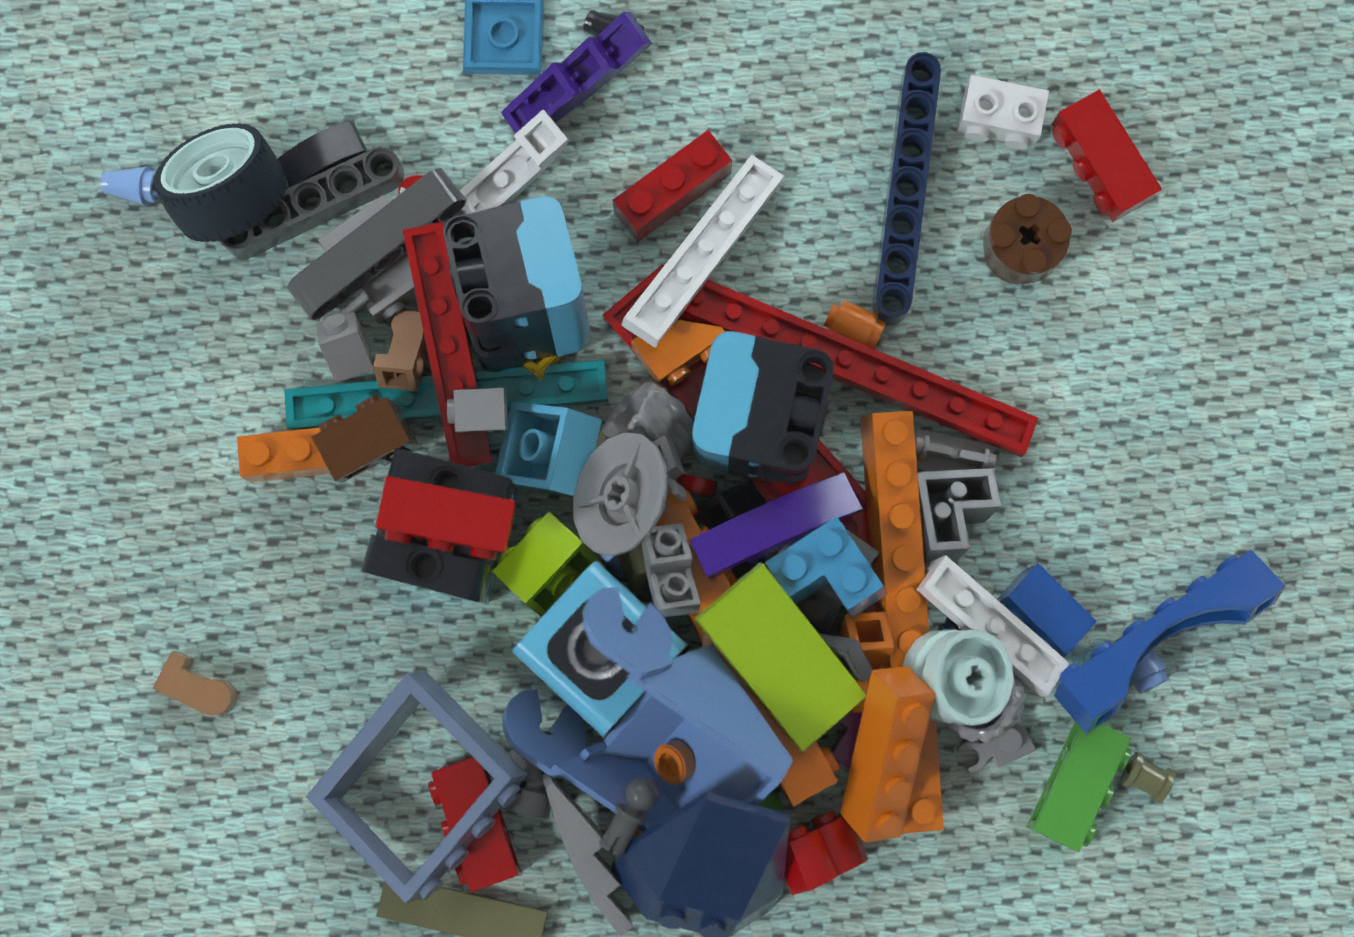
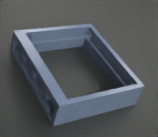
[306,671,528,904]

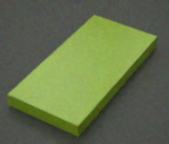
[694,563,866,752]

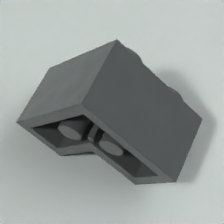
[917,468,1001,563]

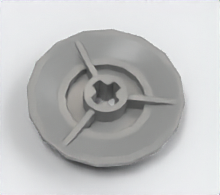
[573,432,668,556]

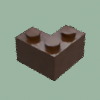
[311,395,420,483]

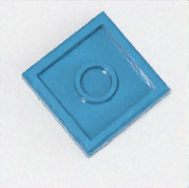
[463,0,544,75]

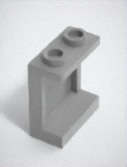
[318,194,416,324]

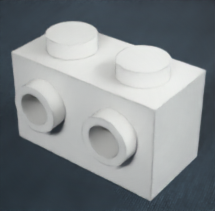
[957,75,1049,150]

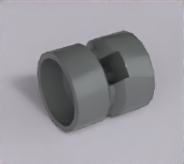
[501,749,559,819]

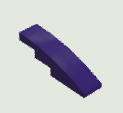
[501,12,653,134]
[689,473,863,580]

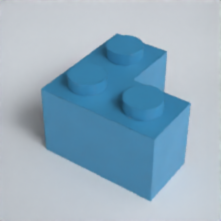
[765,516,887,617]

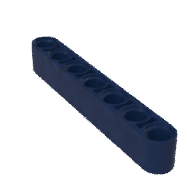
[872,52,941,325]

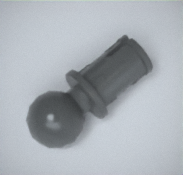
[599,777,659,857]

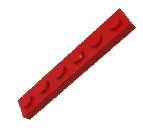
[402,222,493,467]

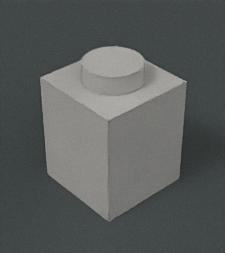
[316,311,374,383]
[447,388,509,432]

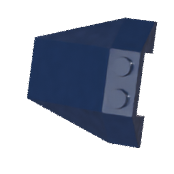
[611,792,790,937]

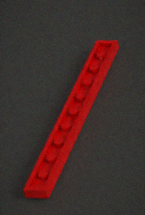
[681,280,1039,457]

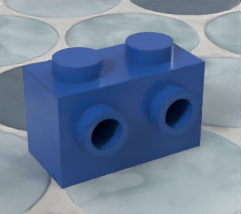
[997,563,1097,657]

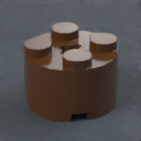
[983,194,1072,284]

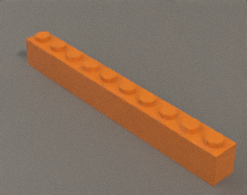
[860,411,944,834]

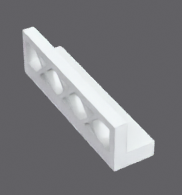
[916,555,1070,697]

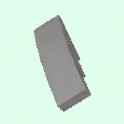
[542,773,633,937]

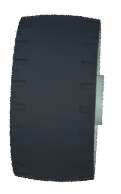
[154,123,286,242]

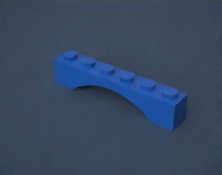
[1054,549,1285,735]

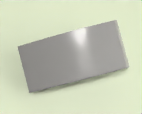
[642,523,701,617]

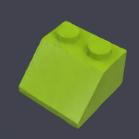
[492,512,601,618]

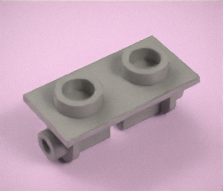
[915,428,997,472]

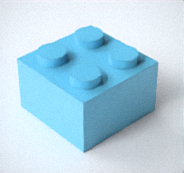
[495,402,602,498]

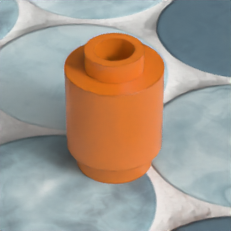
[824,300,886,349]

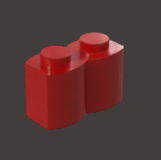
[784,810,868,895]

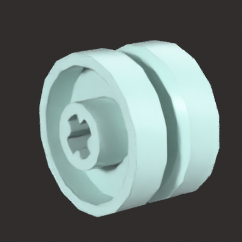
[903,630,1014,725]

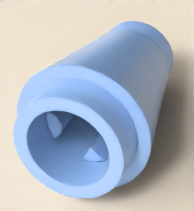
[101,167,160,206]

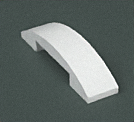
[444,110,570,242]

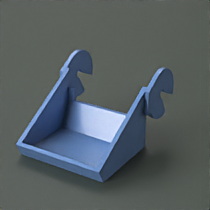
[502,587,793,832]

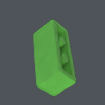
[1026,722,1131,852]

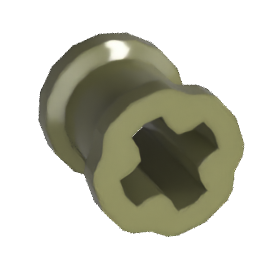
[1120,752,1176,804]

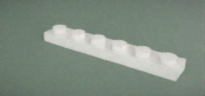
[621,155,784,348]

